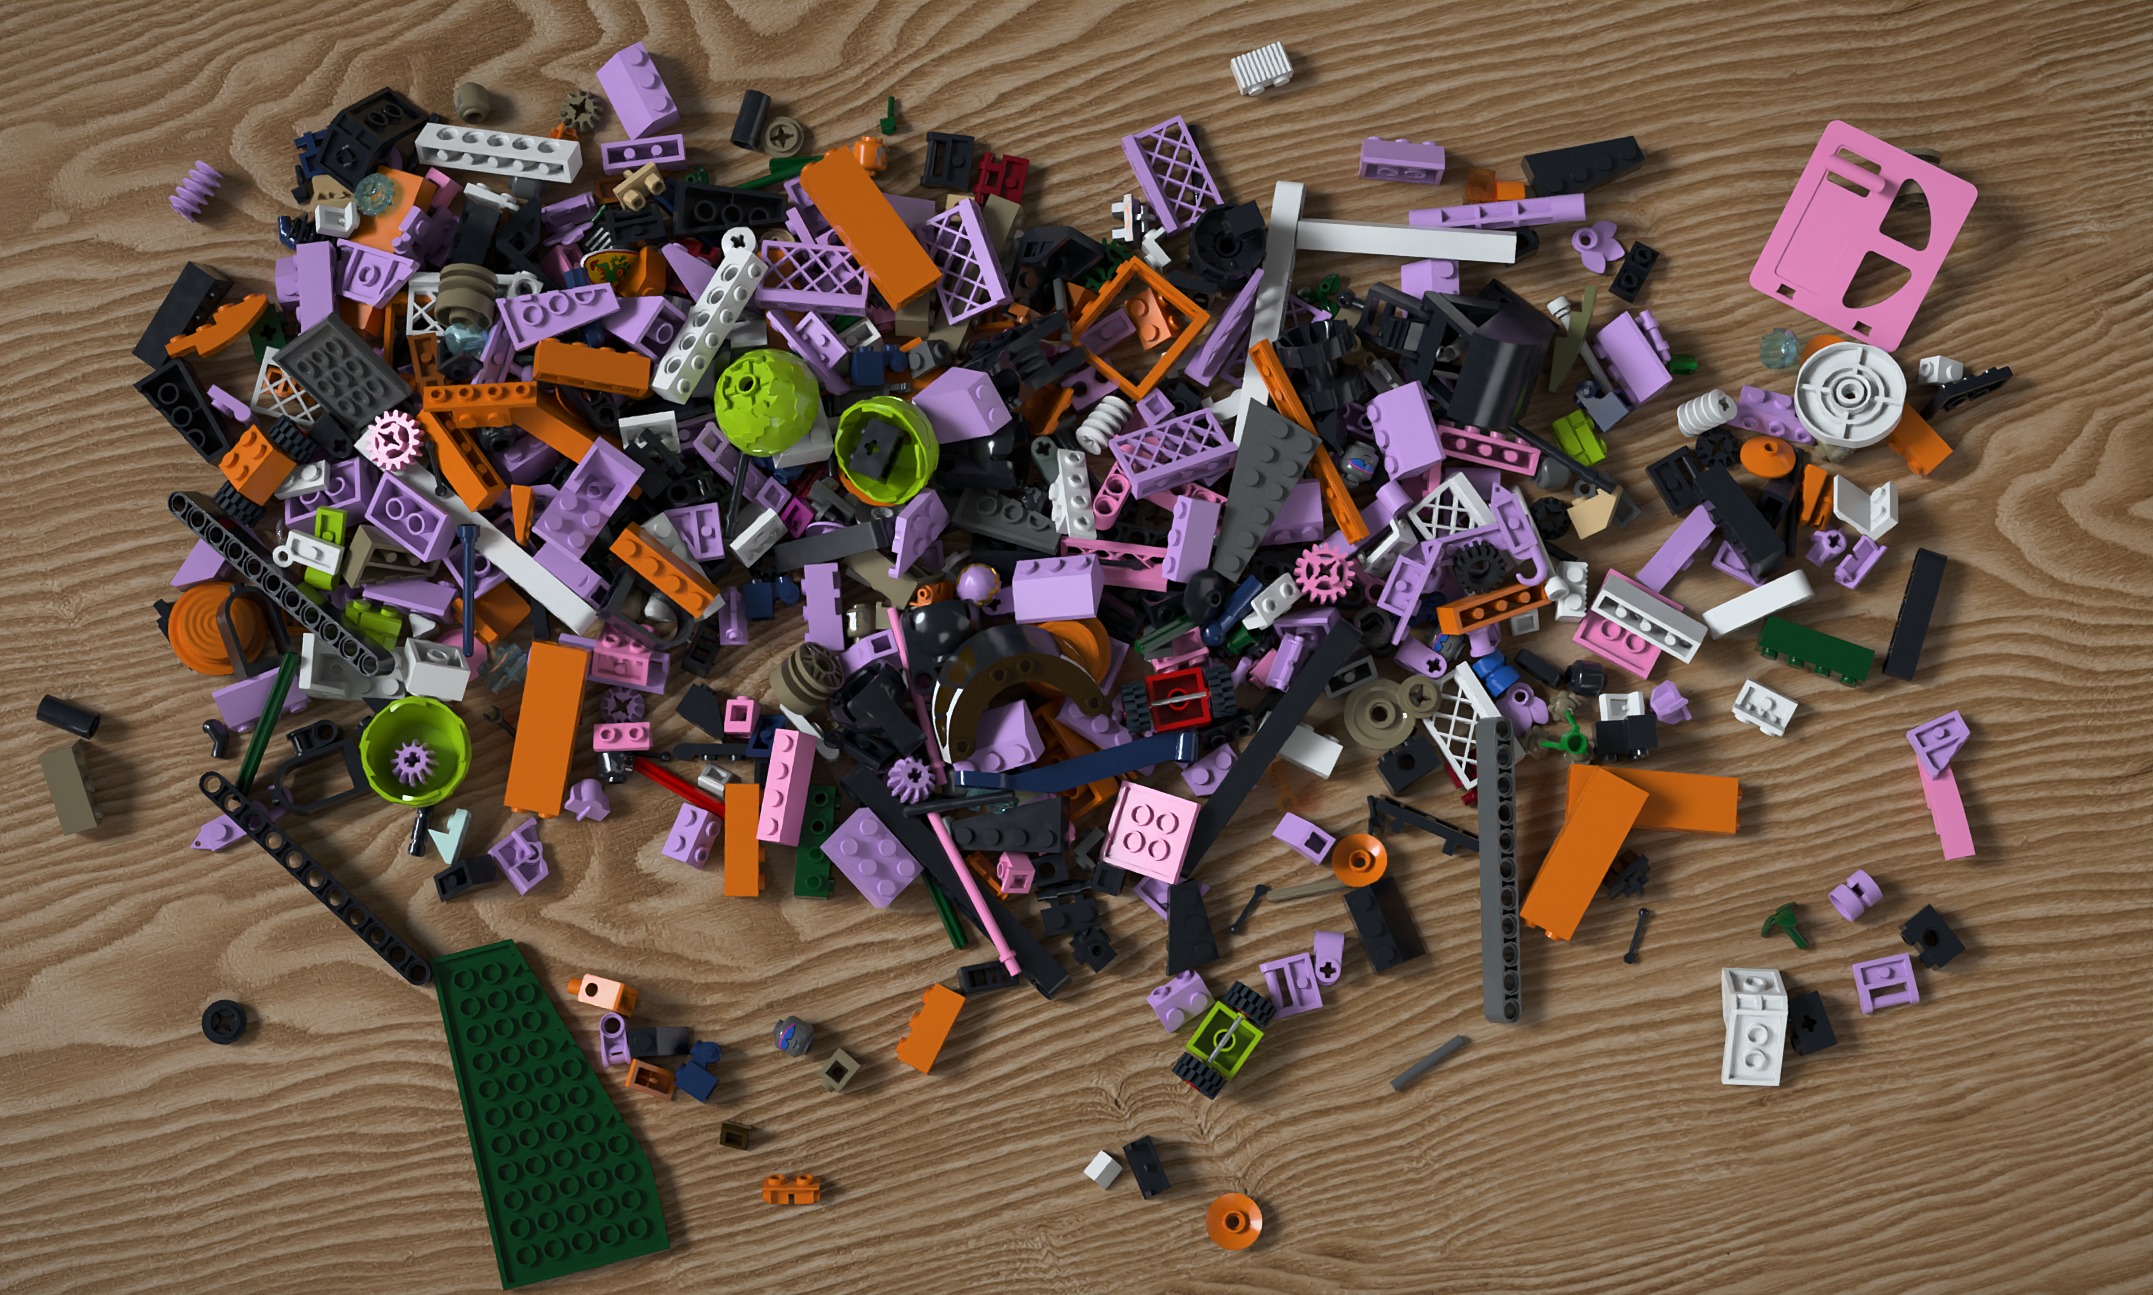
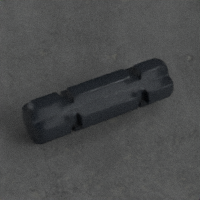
[408,805,435,857]

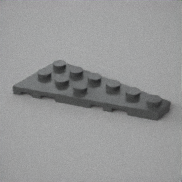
[1212,397,1322,584]

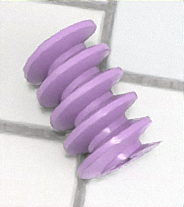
[169,160,224,223]

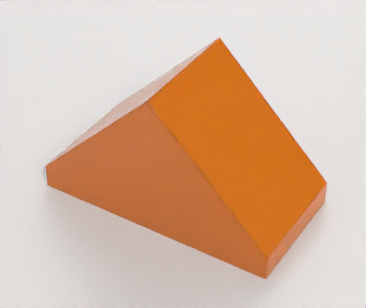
[625,1059,677,1101]

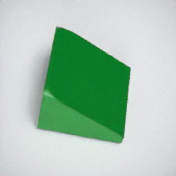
[1666,353,1697,375]

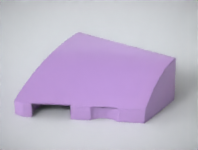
[487,817,549,896]

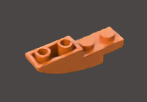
[165,293,270,360]

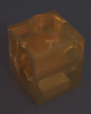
[1462,167,1496,205]

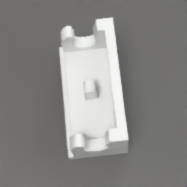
[1357,517,1418,578]

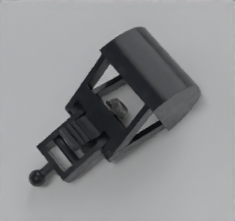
[1336,282,1554,429]

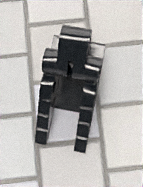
[956,308,1089,412]

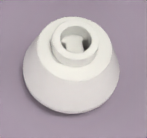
[643,595,677,622]

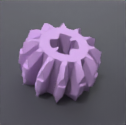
[390,739,439,788]
[887,756,936,804]

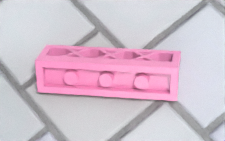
[1060,536,1170,592]

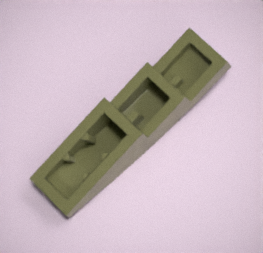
[1549,285,1598,394]

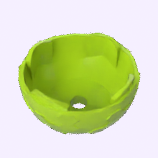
[714,349,820,457]
[835,396,940,505]
[359,696,472,807]

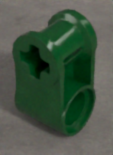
[1225,609,1263,654]

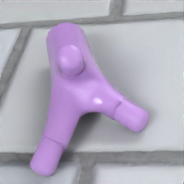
[1230,657,1252,691]

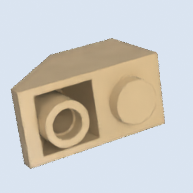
[1567,485,1623,539]

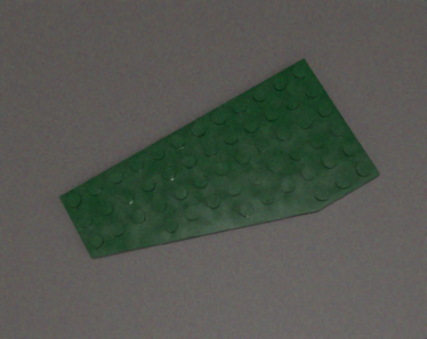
[429,939,671,1291]

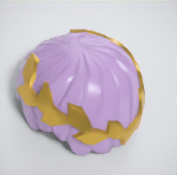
[956,563,1001,608]

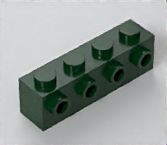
[1754,615,1875,688]
[793,785,842,901]

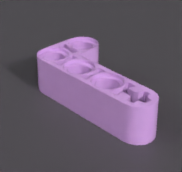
[1318,480,1415,572]

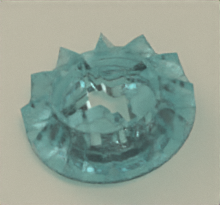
[354,173,396,217]

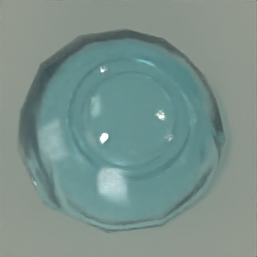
[443,322,489,357]
[1759,328,1799,369]

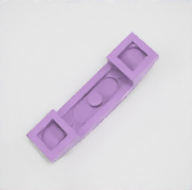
[1136,388,1229,488]
[693,422,792,514]

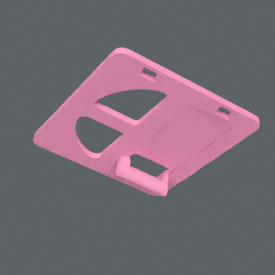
[1749,120,1978,353]

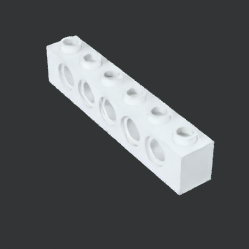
[415,123,583,183]
[648,247,769,405]

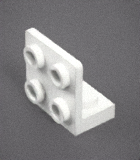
[1834,474,1898,541]
[722,502,788,568]

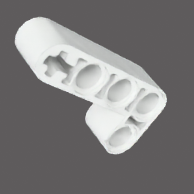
[1702,569,1815,640]

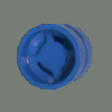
[1471,647,1522,699]

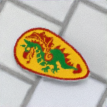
[581,249,639,298]

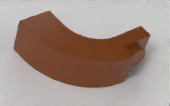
[1008,282,1099,341]

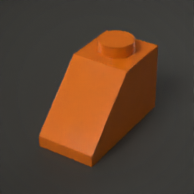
[616,246,666,297]

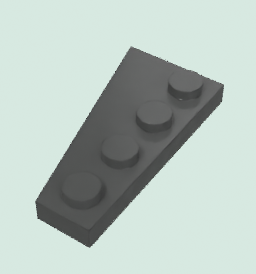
[951,488,1064,555]

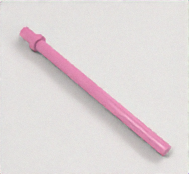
[887,607,948,786]
[927,812,1022,976]

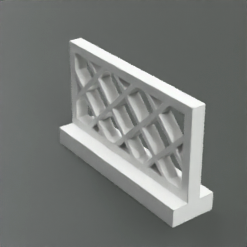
[406,272,522,341]
[250,346,360,440]
[1406,471,1526,596]
[1411,661,1526,791]

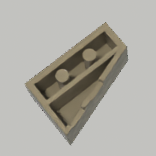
[339,524,442,589]
[843,545,947,610]
[38,738,104,836]

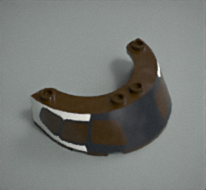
[931,624,1110,764]

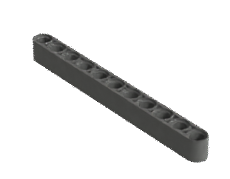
[1476,716,1522,1024]

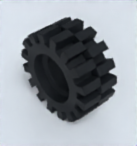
[1452,540,1506,595]

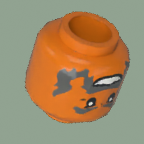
[853,136,889,177]

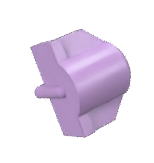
[1805,525,1847,567]
[1648,680,1692,725]
[564,779,610,821]

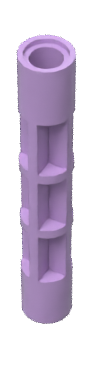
[1409,193,1586,230]

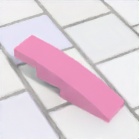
[1916,755,1976,861]

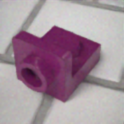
[780,495,818,539]

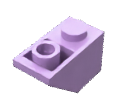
[1272,812,1336,866]

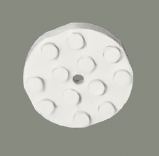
[1794,342,1907,448]

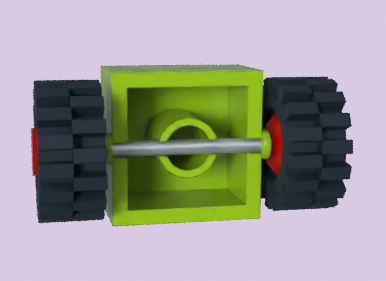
[1172,980,1277,1100]

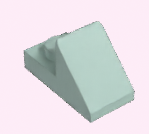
[428,808,472,866]

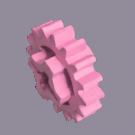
[365,410,425,472]
[1294,543,1355,605]

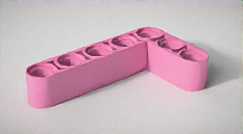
[1093,453,1227,534]

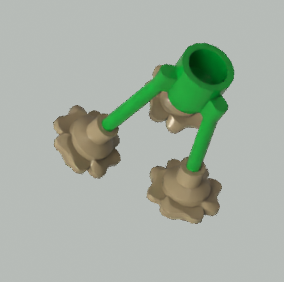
[1520,690,1596,765]

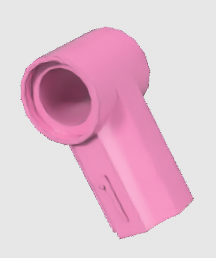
[1341,557,1386,609]

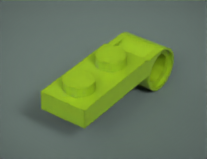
[305,505,348,592]

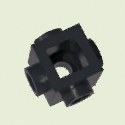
[1163,378,1204,417]
[1068,925,1118,973]

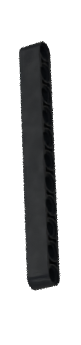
[167,491,395,677]
[1096,520,1365,611]
[1180,616,1364,879]
[839,762,1072,1001]
[199,771,433,987]

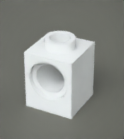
[503,271,544,299]

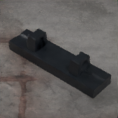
[1375,794,1479,856]

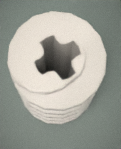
[722,227,759,257]
[1677,389,1737,438]
[1076,396,1133,455]

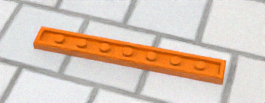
[1248,338,1370,546]

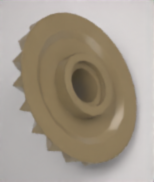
[1344,678,1416,750]

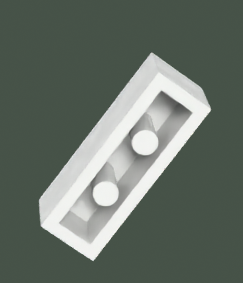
[1258,711,1343,780]

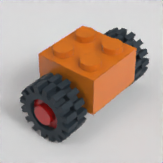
[213,414,322,528]

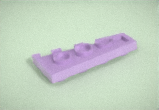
[495,283,621,352]

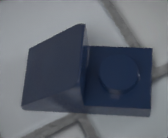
[745,714,788,758]

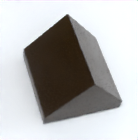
[719,1120,753,1151]

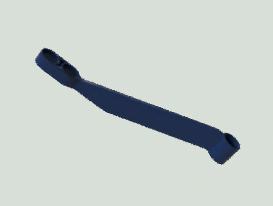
[955,732,1199,793]

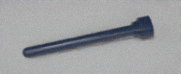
[458,524,480,658]

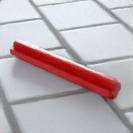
[633,756,725,821]

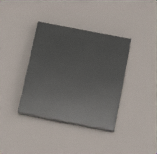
[272,311,414,434]

